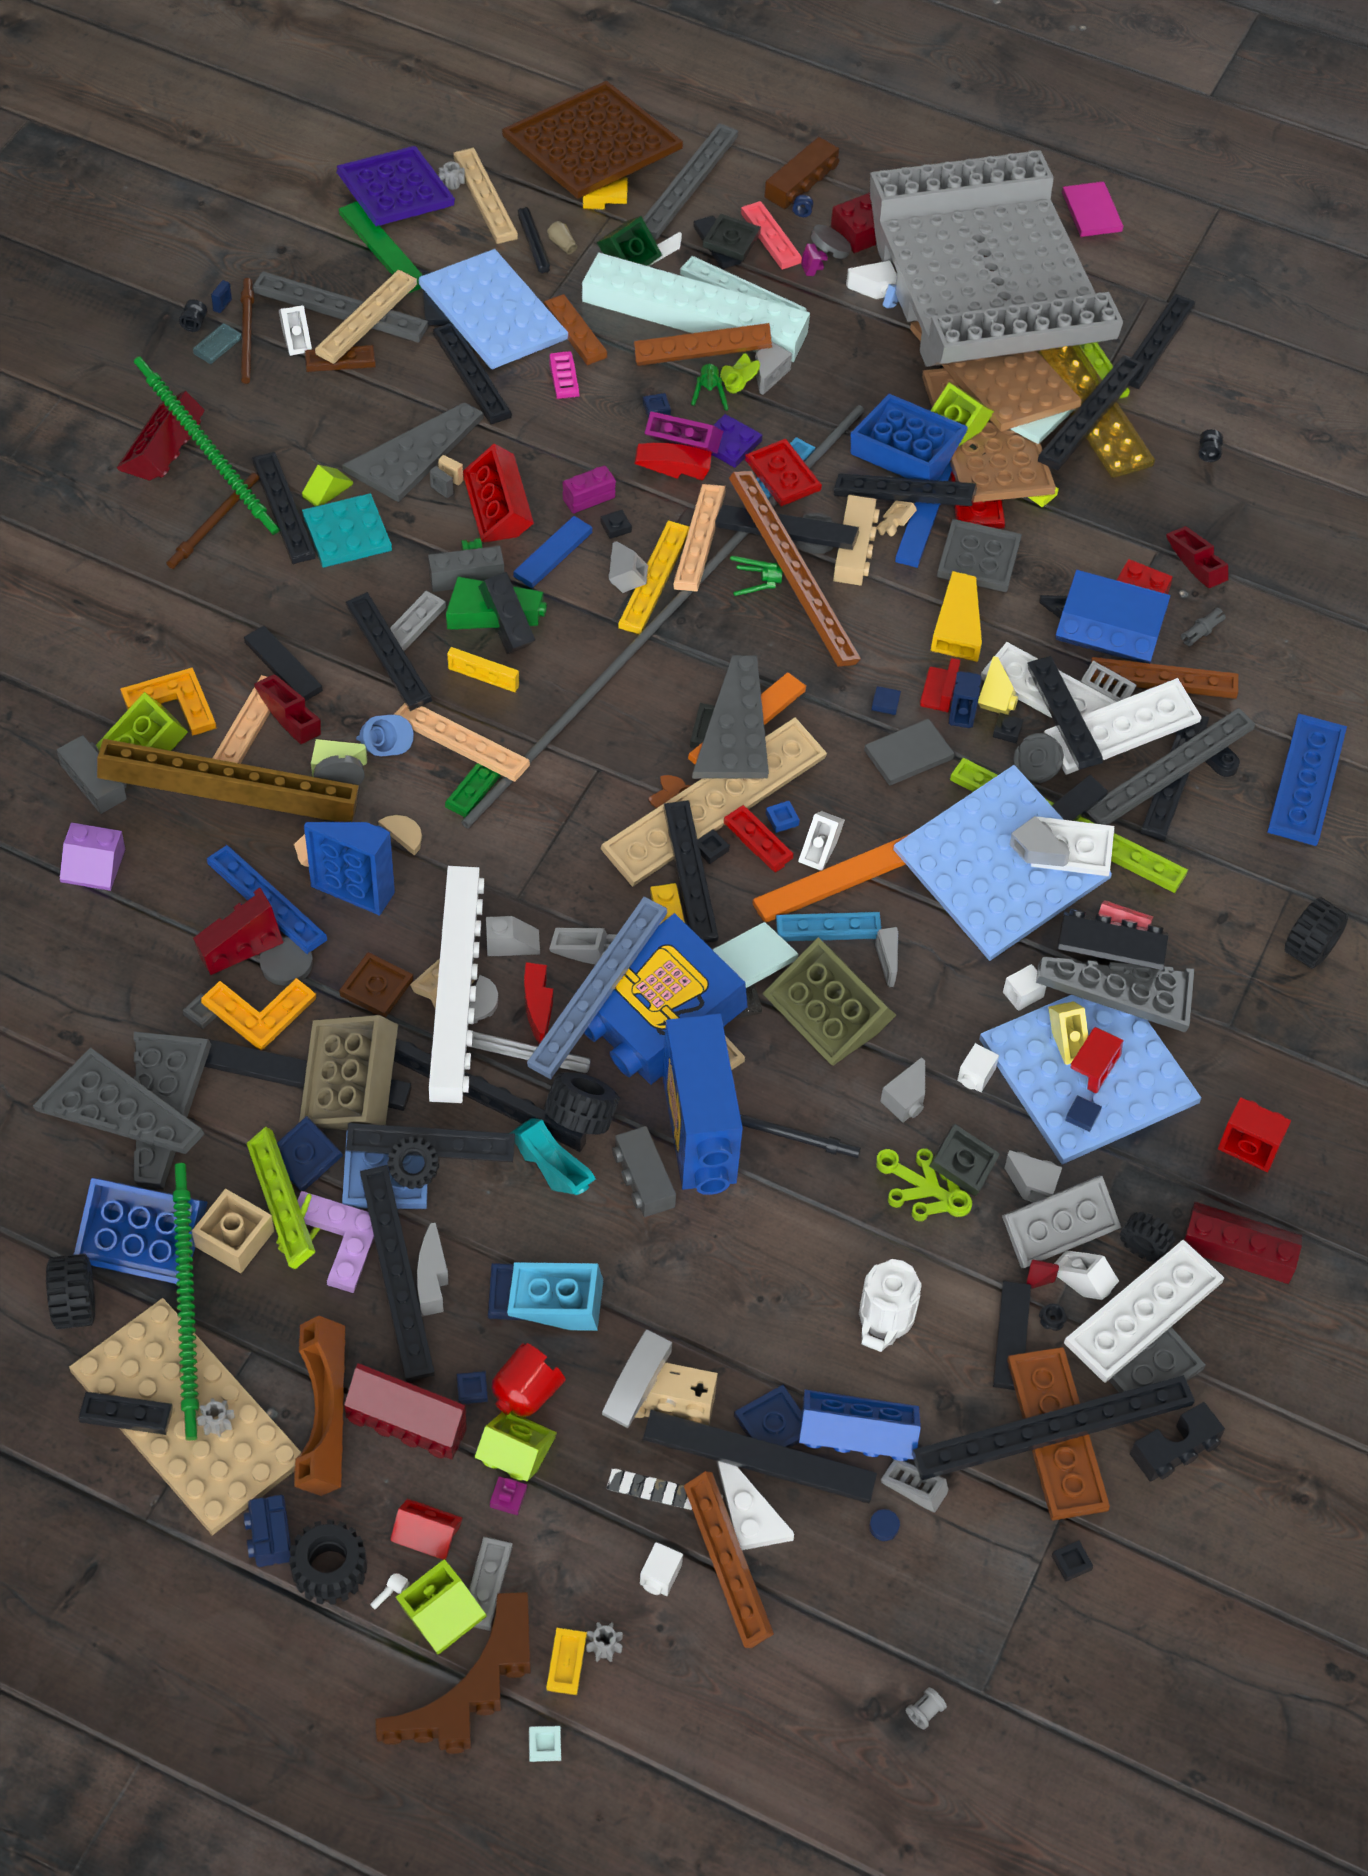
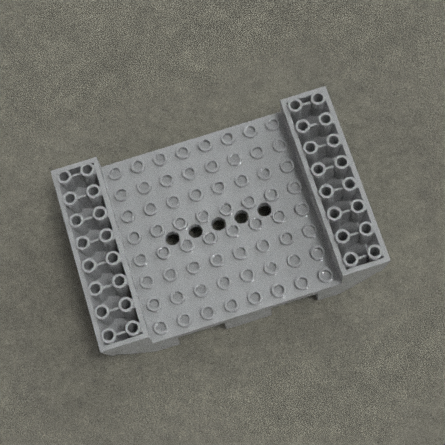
[870,150,1123,366]

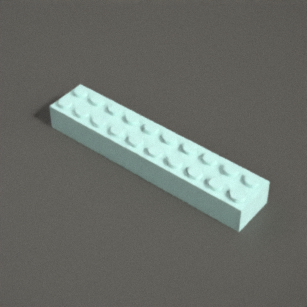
[582,252,810,362]

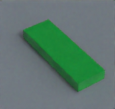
[445,763,501,817]

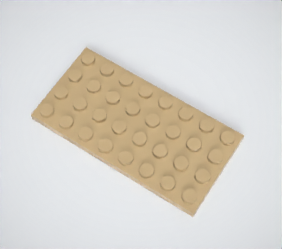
[69,1298,301,1535]

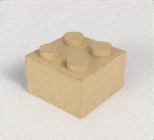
[192,1189,274,1273]

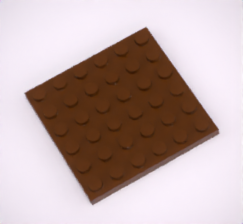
[502,81,683,199]

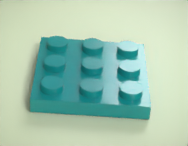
[302,493,392,568]

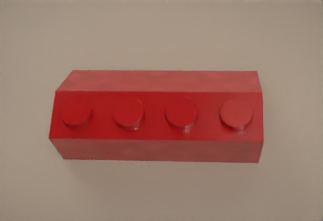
[463,444,534,543]

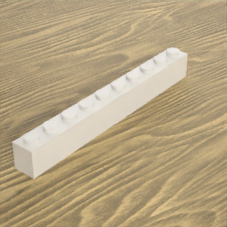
[429,866,484,1103]

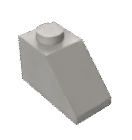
[755,342,792,395]
[486,916,540,956]
[880,1057,925,1122]

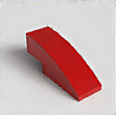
[634,443,712,481]
[524,962,553,1044]

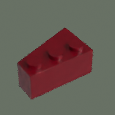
[193,887,283,975]

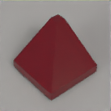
[1026,1259,1060,1289]

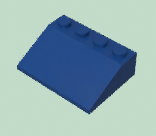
[851,394,968,480]
[1056,570,1171,664]
[304,822,395,916]
[74,1178,208,1284]

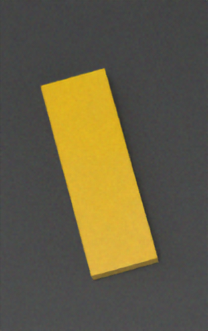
[447,647,519,692]

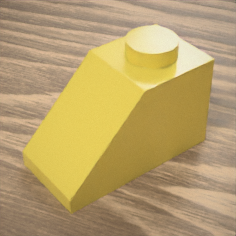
[978,656,1018,715]
[1048,1001,1088,1065]

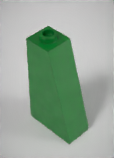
[446,577,547,630]

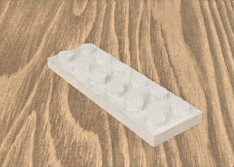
[981,642,1116,719]
[1044,678,1201,775]
[1064,1240,1224,1383]

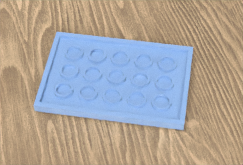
[419,249,568,369]

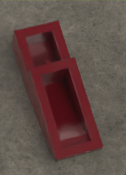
[1166,526,1228,588]
[254,674,321,744]

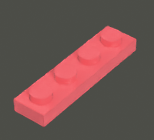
[741,201,802,270]

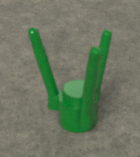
[691,364,729,411]
[730,556,782,596]

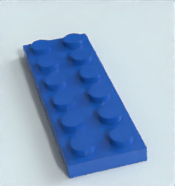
[1267,713,1347,846]

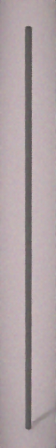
[461,405,864,828]

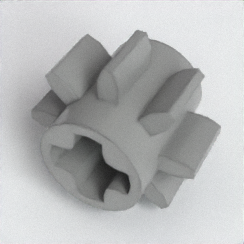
[439,162,465,190]
[197,1398,235,1437]
[586,1622,623,1662]

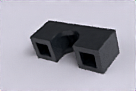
[479,572,535,654]
[1130,1402,1225,1482]

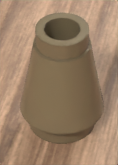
[547,221,578,254]

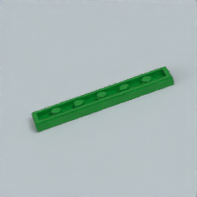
[339,201,422,294]

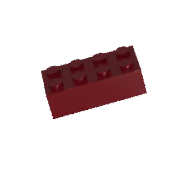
[831,193,877,253]

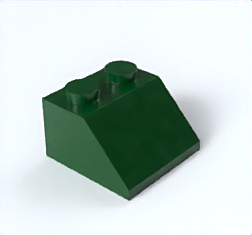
[597,216,662,266]

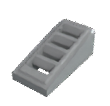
[1080,661,1137,702]
[875,927,898,987]
[881,1460,948,1512]

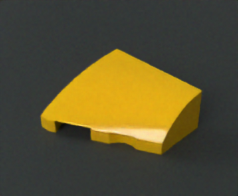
[583,177,628,209]

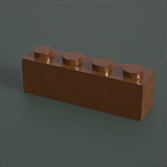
[764,137,839,209]

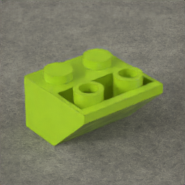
[396,1559,487,1655]

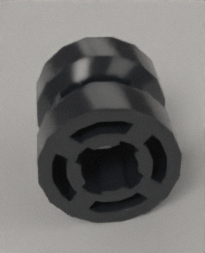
[179,299,207,332]
[1198,429,1223,462]

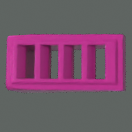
[549,351,579,399]

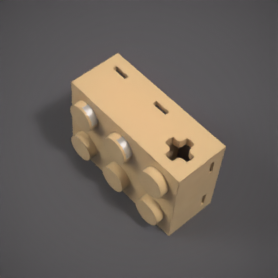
[635,1363,718,1426]

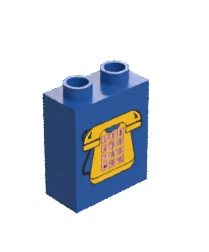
[577,913,748,1085]
[662,1014,743,1195]

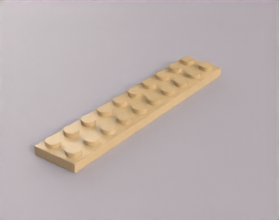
[601,717,827,887]

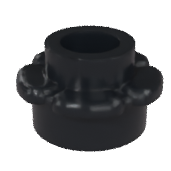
[1039,1304,1067,1331]

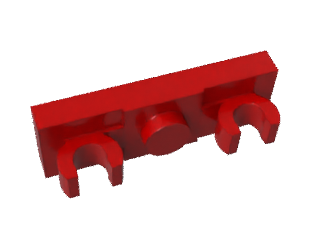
[724,805,794,873]

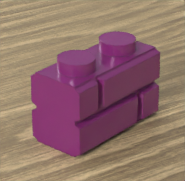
[563,465,616,514]

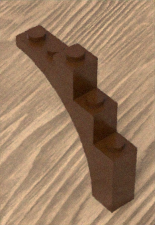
[376,1592,530,1754]

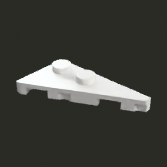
[716,1461,794,1550]

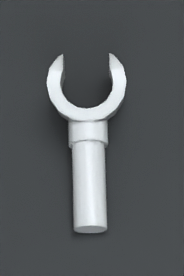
[370,1574,409,1609]

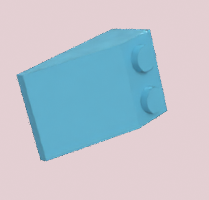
[507,1263,603,1331]

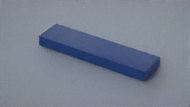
[513,516,592,588]

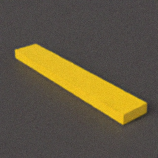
[618,520,690,634]

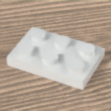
[1031,817,1114,876]

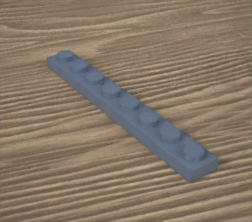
[527,897,667,1079]

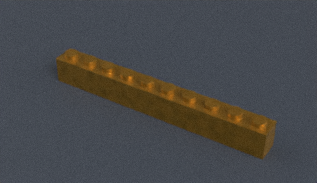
[97,739,359,822]

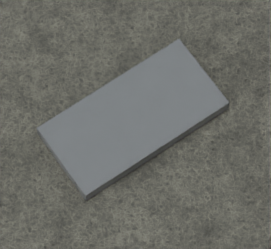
[1002,1176,1122,1268]

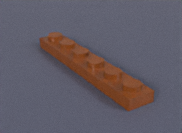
[634,323,772,366]
[1090,657,1238,699]
[684,1471,774,1648]

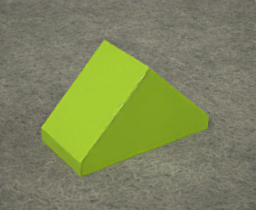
[302,465,353,507]

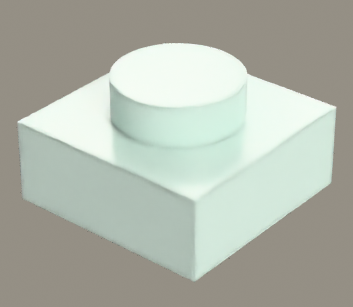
[529,1726,561,1762]

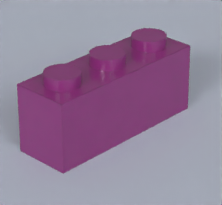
[645,411,723,454]

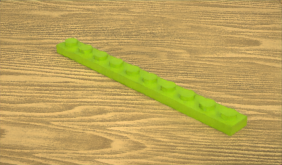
[950,758,1188,893]

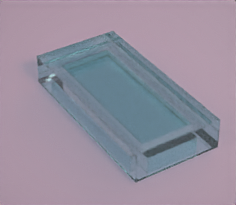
[193,323,241,364]

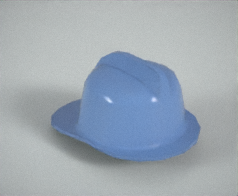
[356,715,414,756]

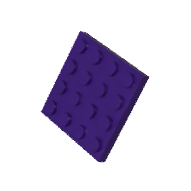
[337,146,455,226]

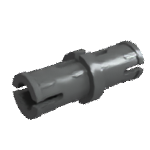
[1181,607,1226,646]

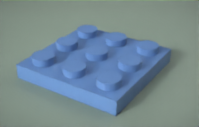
[342,1130,428,1209]

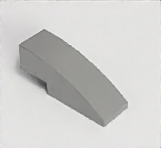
[549,928,616,965]
[417,1223,449,1316]
[602,1329,672,1428]

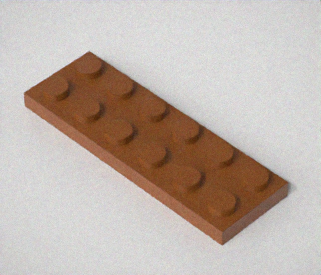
[1007,1347,1110,1521]

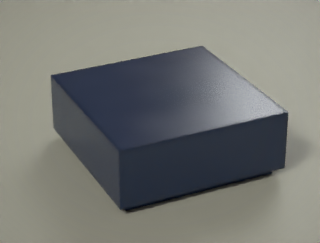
[211,280,232,313]
[643,393,671,419]
[872,686,901,715]
[1065,1095,1102,1132]
[457,1371,488,1404]

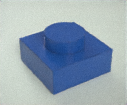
[766,801,800,833]

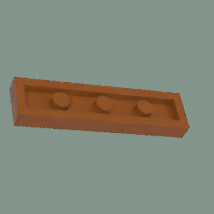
[544,294,607,365]

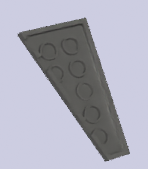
[342,402,483,502]
[692,655,769,779]
[1036,957,1194,1032]
[134,1032,212,1189]
[33,1047,205,1154]

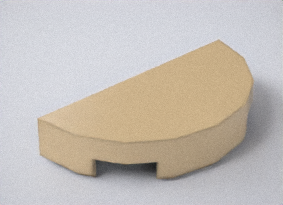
[378,815,422,855]

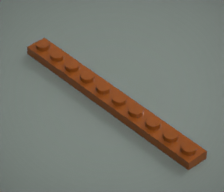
[729,471,861,667]

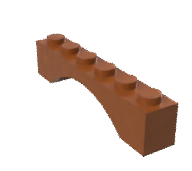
[294,1316,345,1496]

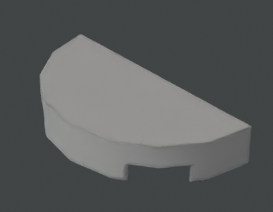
[470,975,498,1023]

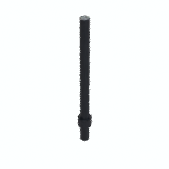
[740,1114,861,1158]

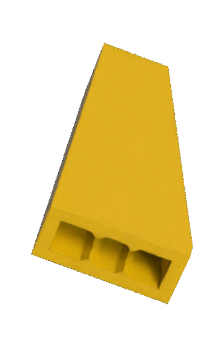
[931,571,982,662]

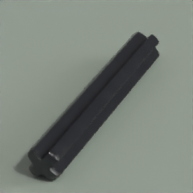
[518,207,550,274]

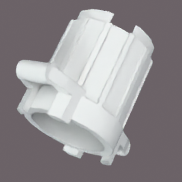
[859,1259,921,1352]

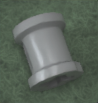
[906,1687,947,1729]

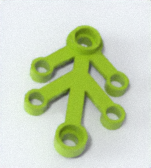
[876,1148,972,1221]

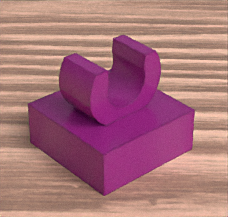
[801,244,828,276]
[490,1476,527,1516]

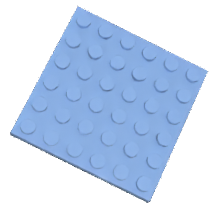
[893,765,1112,961]
[979,995,1201,1165]

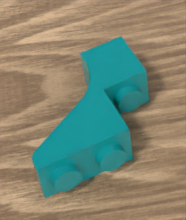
[510,1118,596,1195]

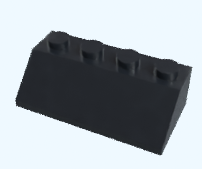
[1058,909,1168,970]

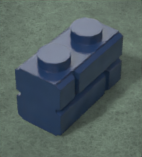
[948,672,982,728]
[243,1495,291,1567]

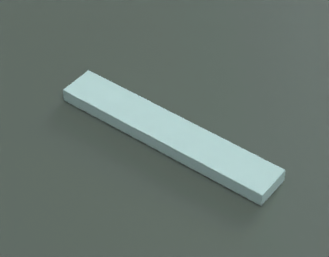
[680,256,807,311]

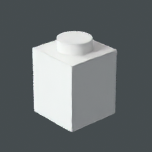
[1003,964,1046,1011]
[957,1043,999,1092]
[640,1542,683,1596]

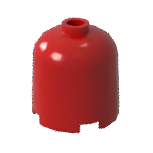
[491,1343,566,1417]

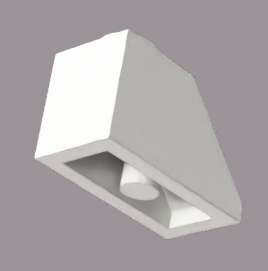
[846,261,897,299]
[279,306,312,355]
[798,811,845,871]
[1054,1250,1119,1300]

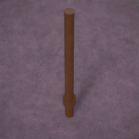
[241,278,254,384]
[166,473,259,569]

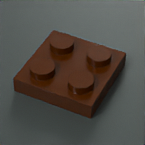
[339,952,413,1018]

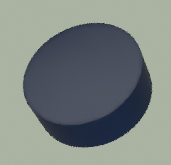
[869,1509,900,1541]

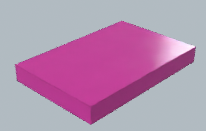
[1062,182,1123,237]

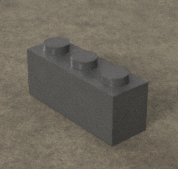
[428,546,504,592]
[57,735,127,814]
[612,1126,676,1217]

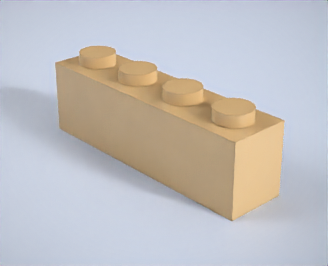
[833,495,880,586]

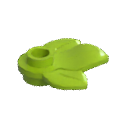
[720,353,760,393]

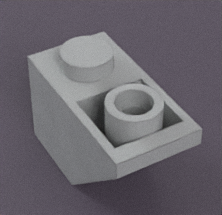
[609,541,648,593]
[1010,816,1070,867]
[1004,1150,1062,1202]

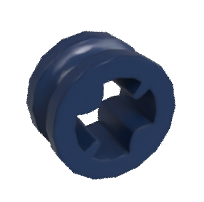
[793,195,813,217]

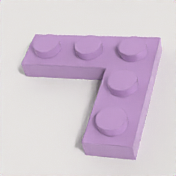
[298,1191,374,1293]

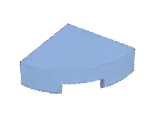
[883,284,899,308]

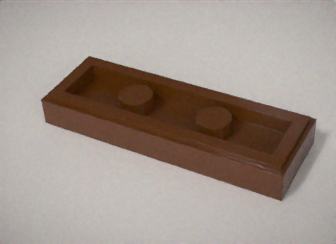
[305,345,375,372]

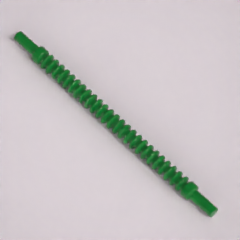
[134,356,280,535]
[173,1163,199,1441]

